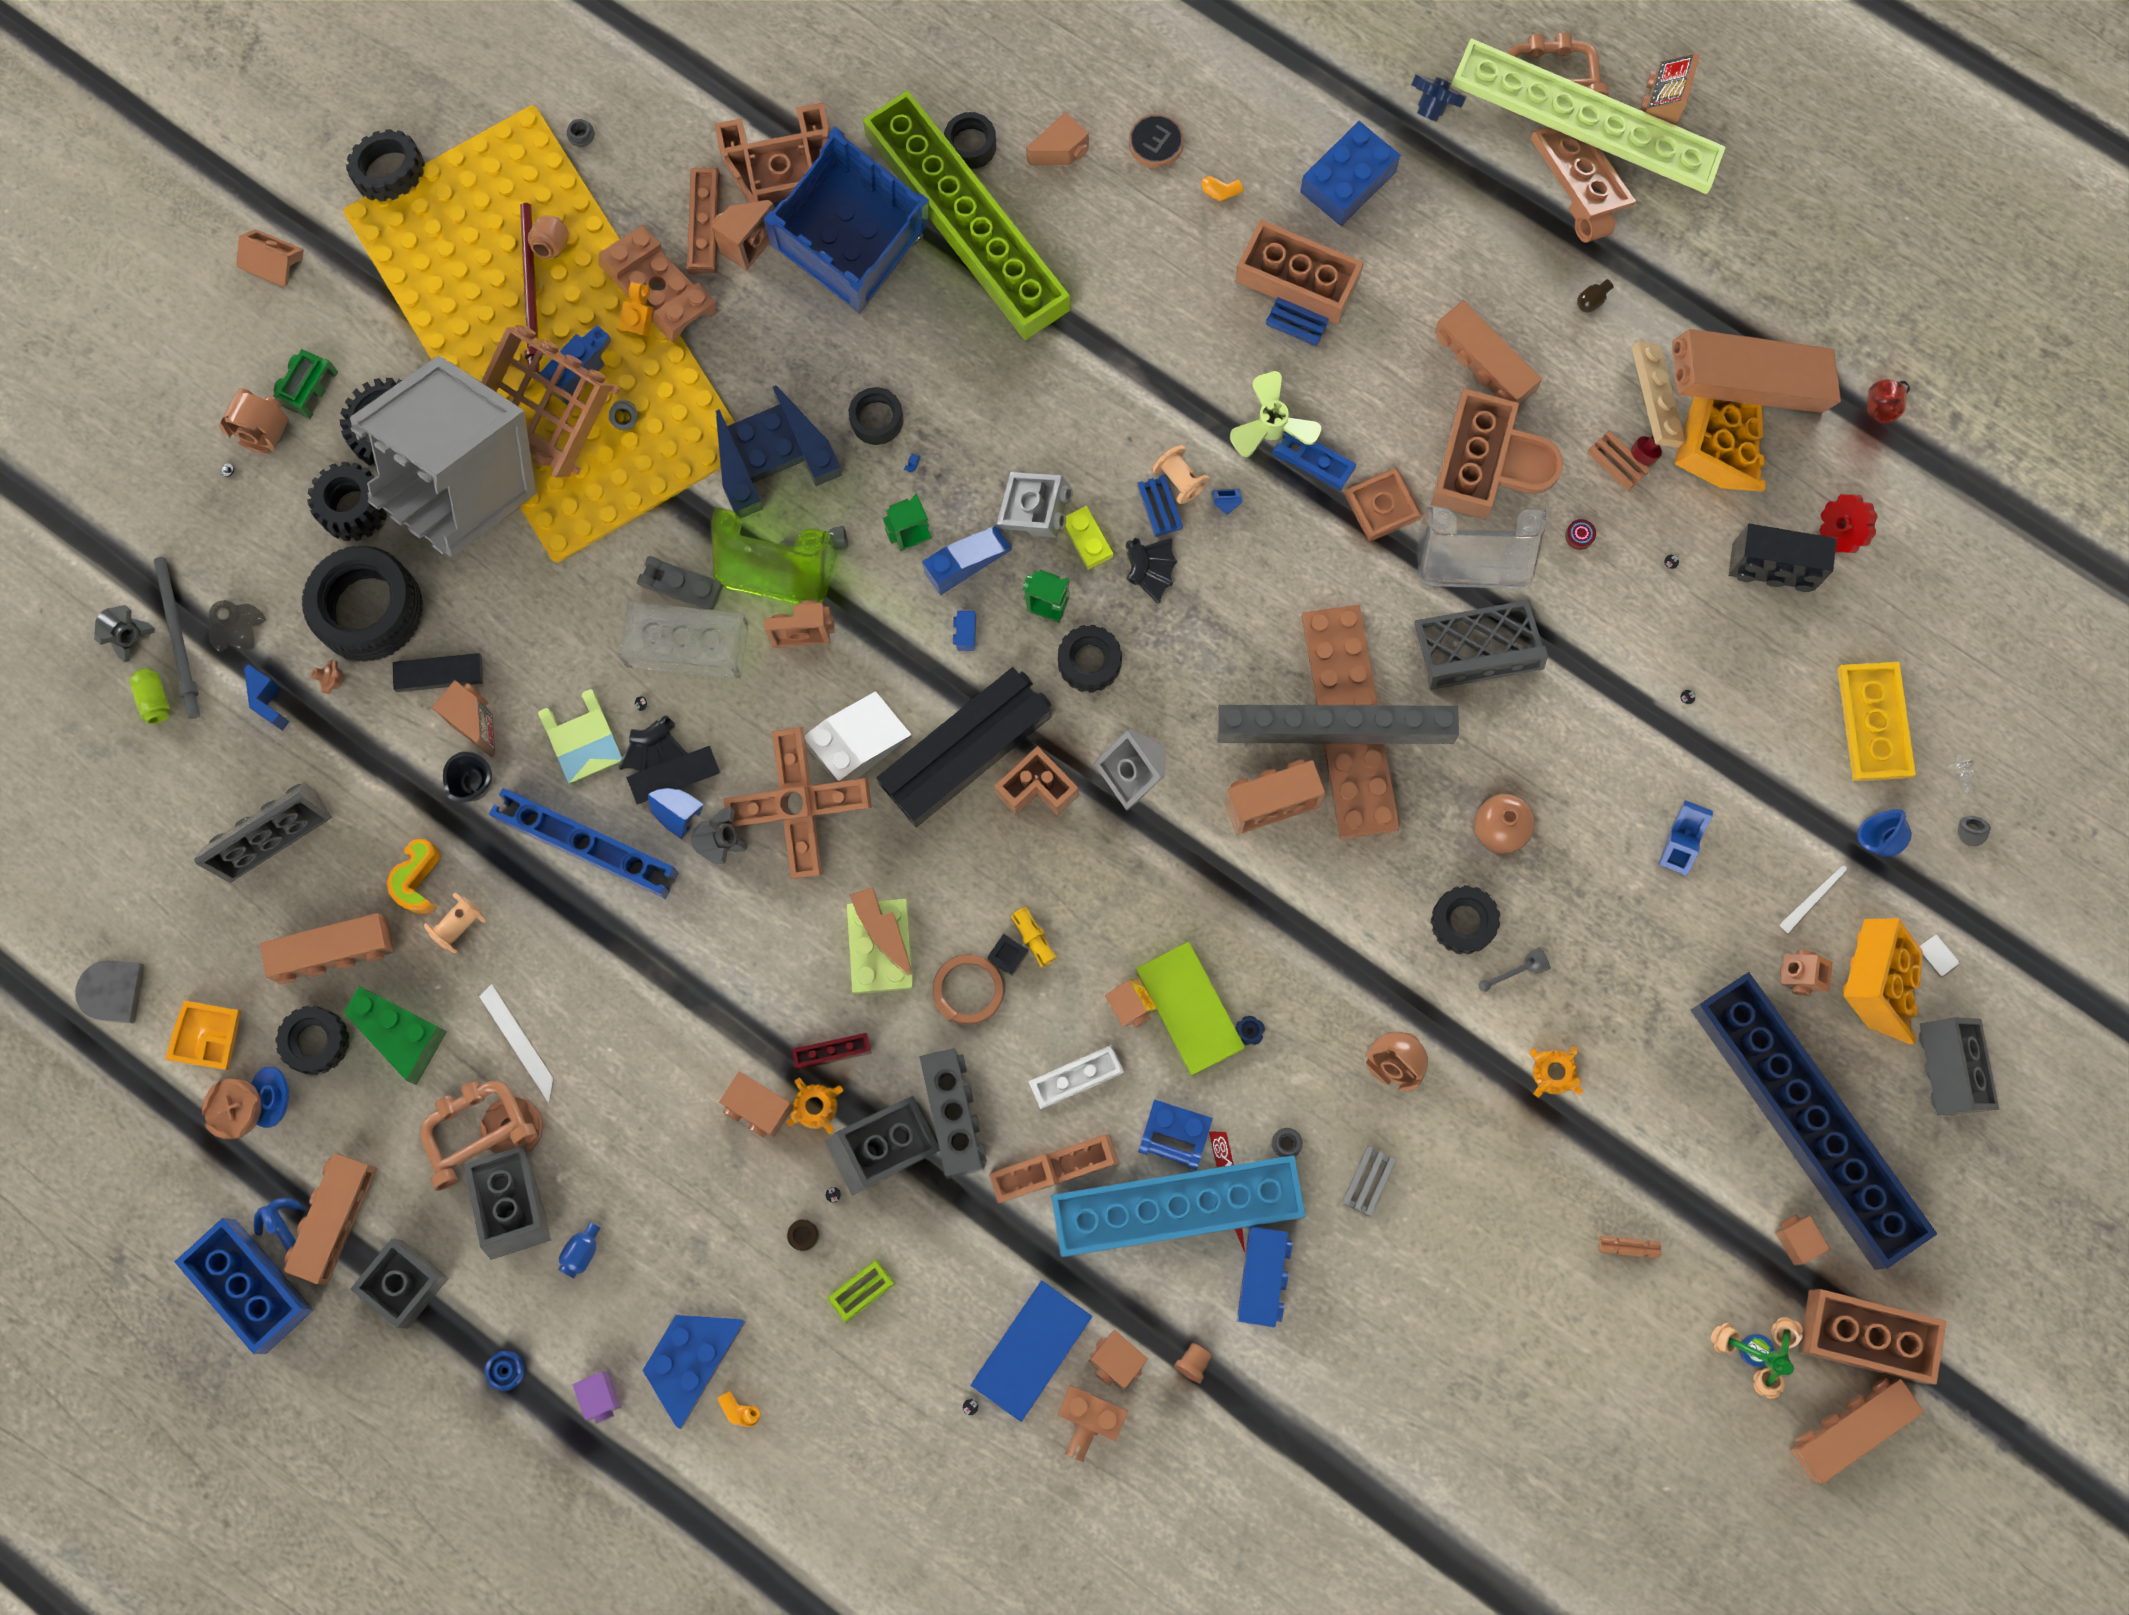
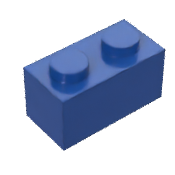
[953,611,976,651]

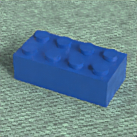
[174,1218,314,1354]

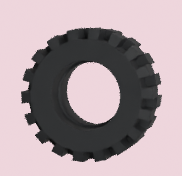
[307,462,388,541]

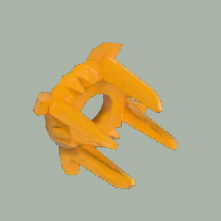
[1529,1045,1584,1098]
[786,1077,843,1135]

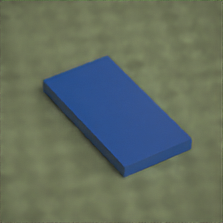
[970,1280,1093,1422]

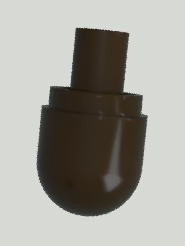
[1577,279,1614,313]

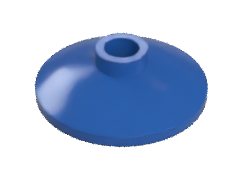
[251,1067,289,1128]

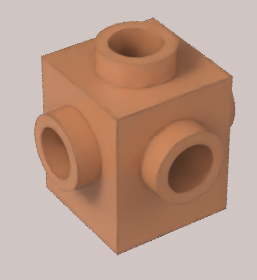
[1780,950,1833,996]

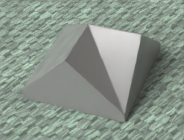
[1093,729,1165,810]

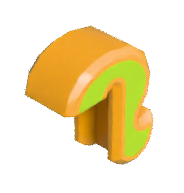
[386,838,441,915]

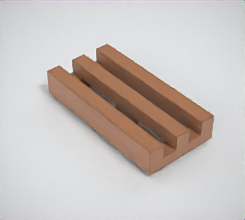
[1587,431,1650,491]

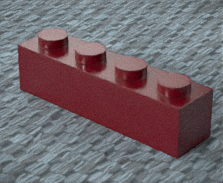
[792,1033,872,1070]

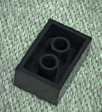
[1728,523,1837,592]

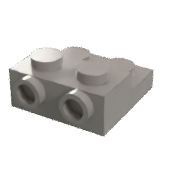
[997,472,1073,538]

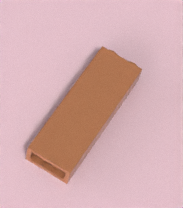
[1672,329,1841,413]

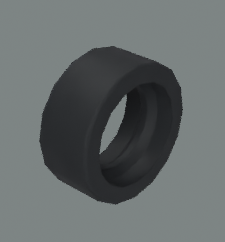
[944,112,996,169]
[848,387,904,445]

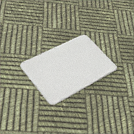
[1920,935,1959,976]

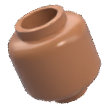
[528,215,569,259]

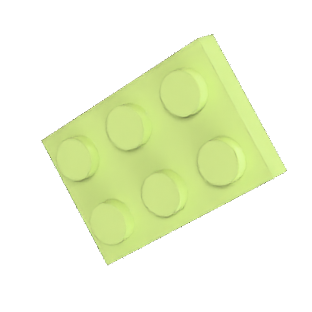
[847,899,913,994]

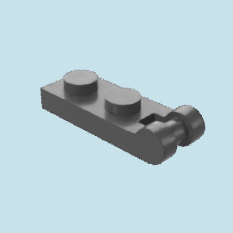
[637,556,723,611]

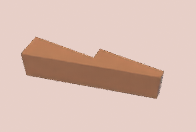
[989,1134,1120,1203]

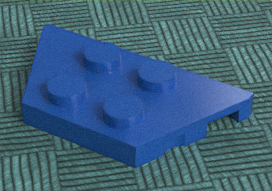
[642,1315,745,1429]

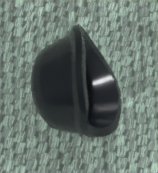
[443,752,492,802]

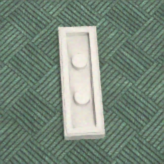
[1028,1045,1124,1110]

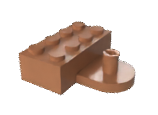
[1430,388,1563,520]

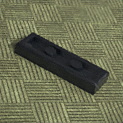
[392,653,483,692]
[626,746,721,805]

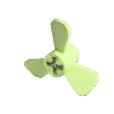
[1230,371,1321,457]

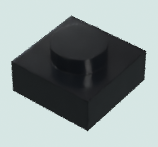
[987,933,1029,976]

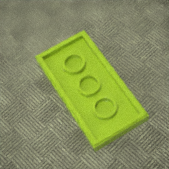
[1135,941,1245,1077]

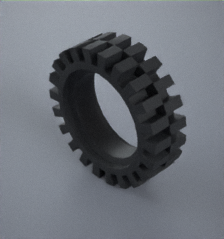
[340,377,402,466]

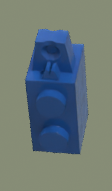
[539,326,611,405]

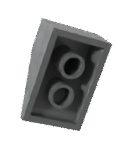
[825,1096,940,1196]
[464,1145,551,1260]

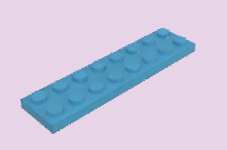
[1051,1155,1306,1257]

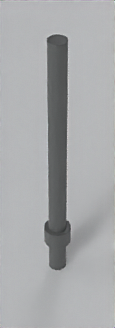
[154,557,200,719]

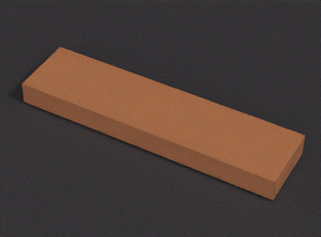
[687,168,720,274]

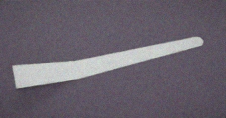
[1779,866,1847,933]

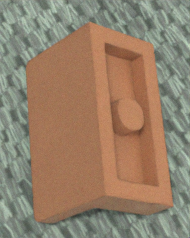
[236,229,304,287]

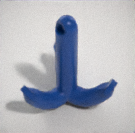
[254,1198,306,1252]

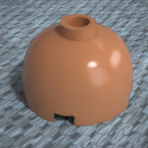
[1474,794,1535,854]
[1365,1031,1428,1091]

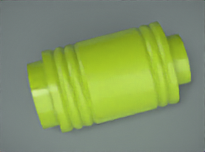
[129,668,171,724]

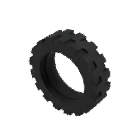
[346,129,425,202]

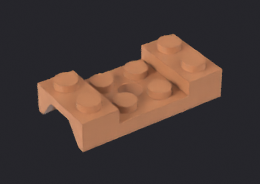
[599,225,716,343]

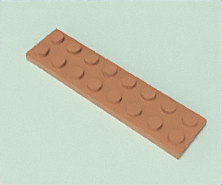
[1301,605,1400,839]

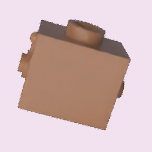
[1088,1330,1148,1390]

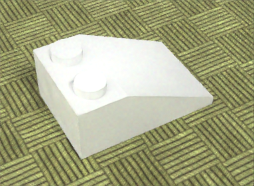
[805,691,912,782]

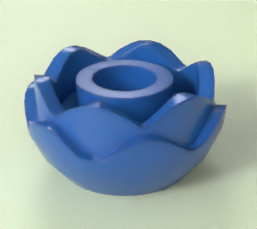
[485,1350,524,1391]

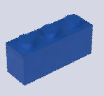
[1236,1227,1292,1328]

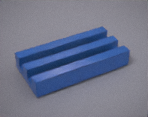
[1266,297,1329,346]
[1137,474,1183,538]

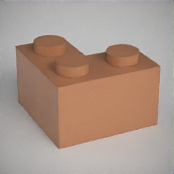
[994,746,1079,816]

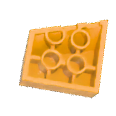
[1674,397,1765,492]
[1843,918,1923,1044]

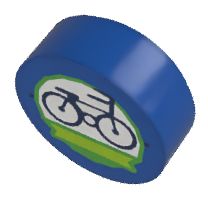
[1739,1334,1774,1367]

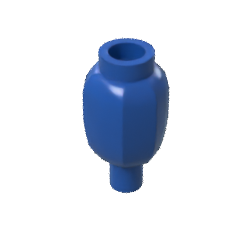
[558,1222,600,1279]

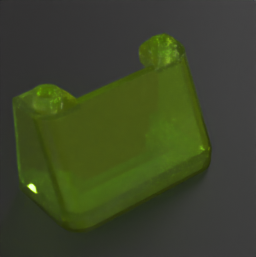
[711,507,837,604]

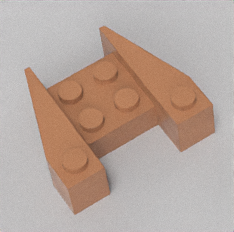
[714,103,830,203]

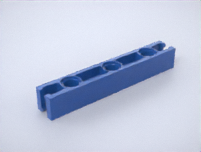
[489,788,679,899]

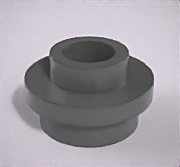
[567,119,595,147]
[1272,1128,1303,1157]

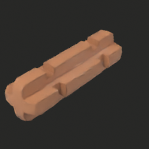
[1598,1235,1661,1259]

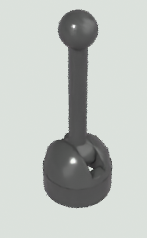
[778,526,848,553]
[1479,947,1551,992]

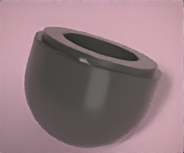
[609,400,638,430]
[1958,816,1991,846]

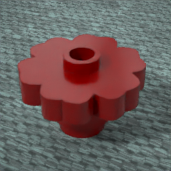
[1819,494,1878,553]

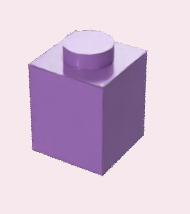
[572,1372,621,1424]

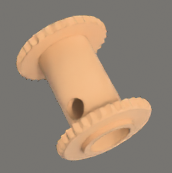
[1153,445,1210,504]
[424,893,486,954]

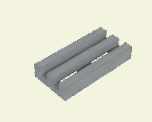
[1342,1146,1396,1216]

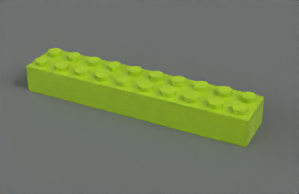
[862,90,1070,341]

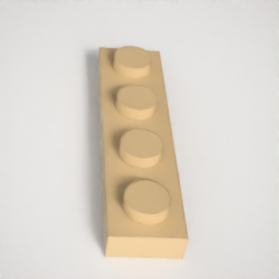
[1631,341,1685,448]

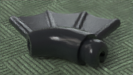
[1125,538,1177,603]
[619,715,688,772]

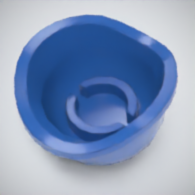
[1857,809,1912,857]

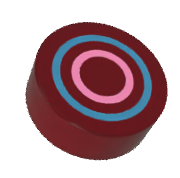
[1565,519,1596,550]

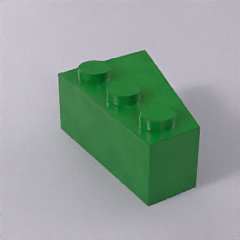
[343,986,447,1085]

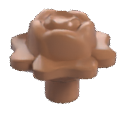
[311,660,344,694]

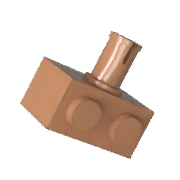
[1058,1385,1128,1462]

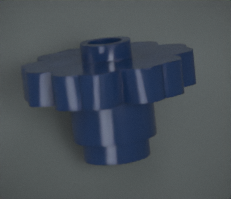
[1411,74,1467,122]

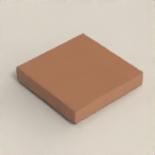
[1344,467,1422,542]

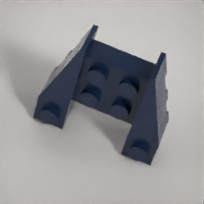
[716,385,842,520]

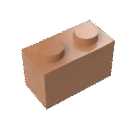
[719,1071,793,1138]

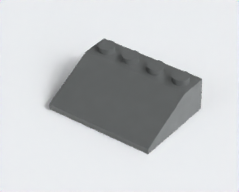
[194,783,332,883]

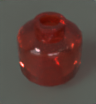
[1867,379,1907,423]

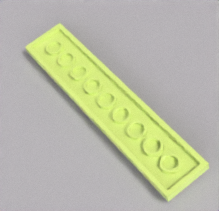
[1451,38,1726,194]

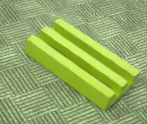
[827,1259,895,1323]

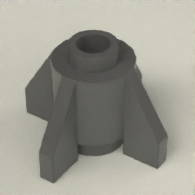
[94,605,155,662]
[690,807,747,865]

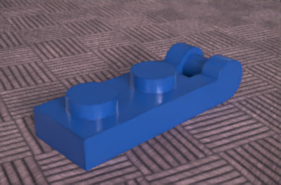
[1272,431,1356,491]

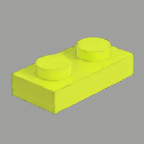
[1064,506,1113,570]

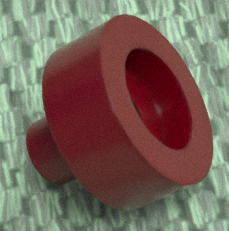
[1631,435,1662,466]

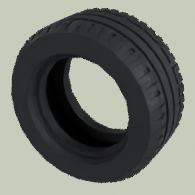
[302,545,423,662]

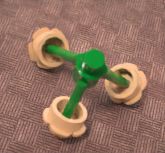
[1711,1317,1803,1399]

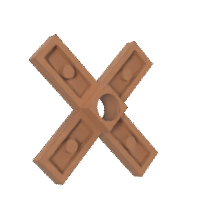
[723,727,872,879]

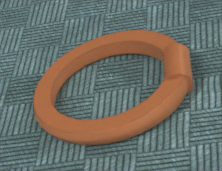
[932,954,1004,1025]

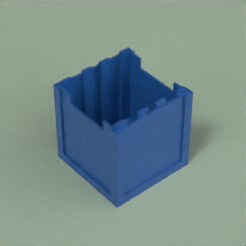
[764,127,929,314]

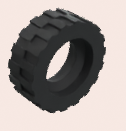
[1057,625,1122,693]
[1431,885,1500,955]
[275,1006,350,1075]

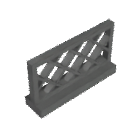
[1414,600,1548,690]

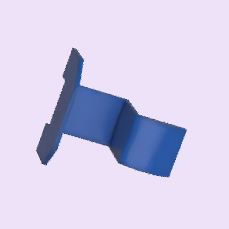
[904,454,921,472]

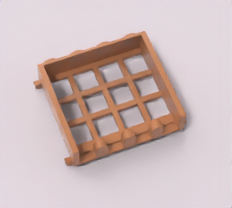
[481,325,620,478]

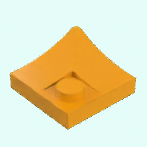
[165,1000,242,1070]

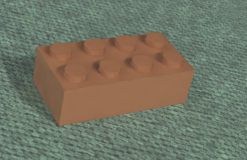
[1235,219,1364,324]
[1798,1289,1947,1385]

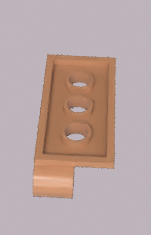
[1530,127,1636,242]

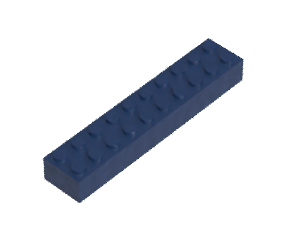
[1690,972,1937,1270]

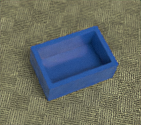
[1300,121,1401,227]

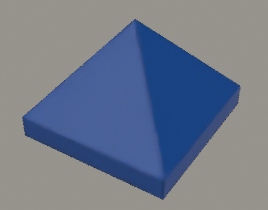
[1211,488,1243,515]

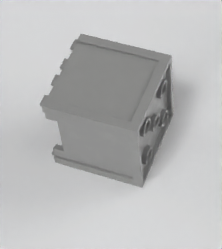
[350,355,536,558]

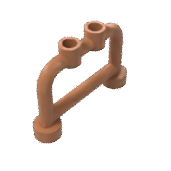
[1507,33,1609,97]
[420,1081,538,1191]

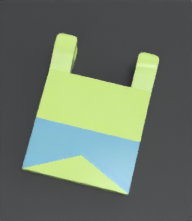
[538,689,622,785]

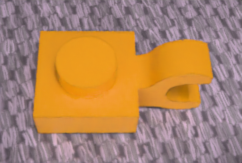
[618,282,653,335]

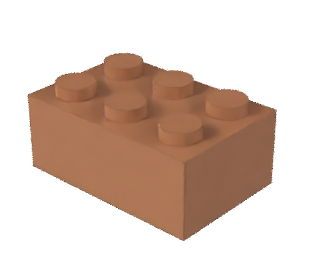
[1225,759,1325,835]

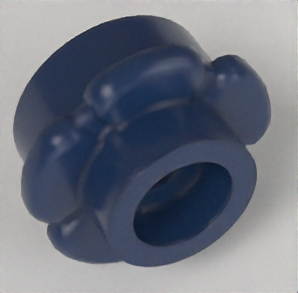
[1235,1016,1265,1045]

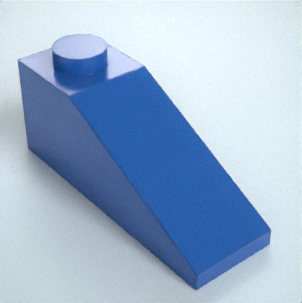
[922,526,1012,596]

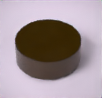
[787,1219,819,1251]

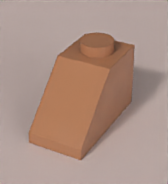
[1026,112,1089,165]

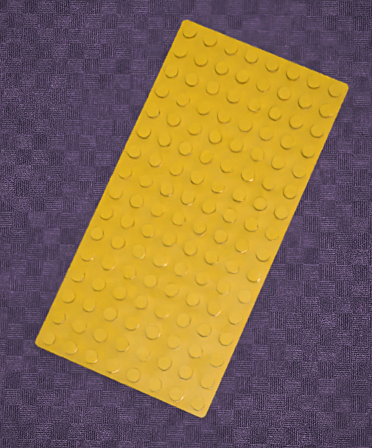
[343,105,735,563]

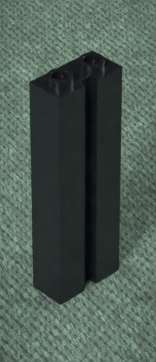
[876,667,1052,828]

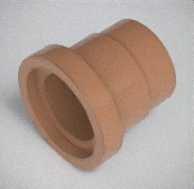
[1174,1343,1212,1383]

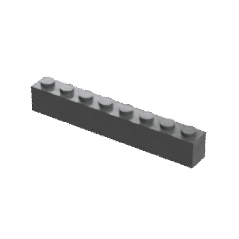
[1217,705,1459,744]

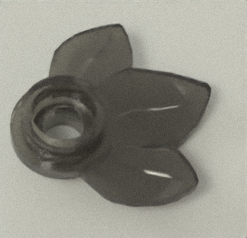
[208,600,266,652]

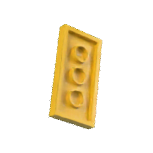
[1837,662,1916,781]

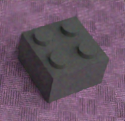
[351,1238,449,1329]

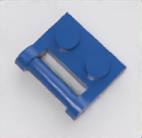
[1138,1099,1213,1171]

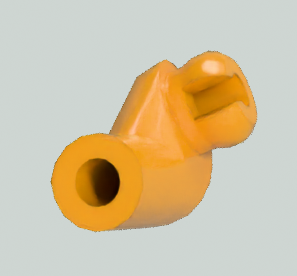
[1201,176,1244,201]
[717,1391,761,1427]

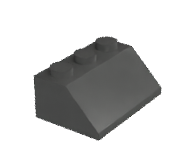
[1919,1017,2000,1115]

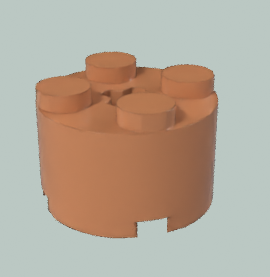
[219,388,289,454]

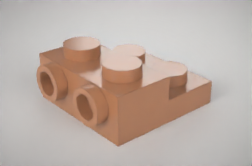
[764,600,835,648]

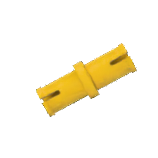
[1010,907,1057,968]

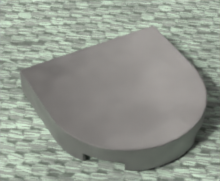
[75,960,144,1024]

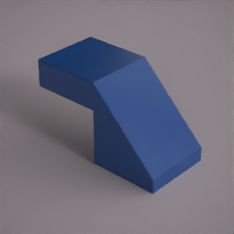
[244,664,290,731]
[1659,800,1713,875]

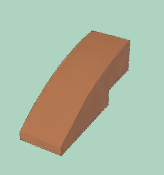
[849,887,913,976]

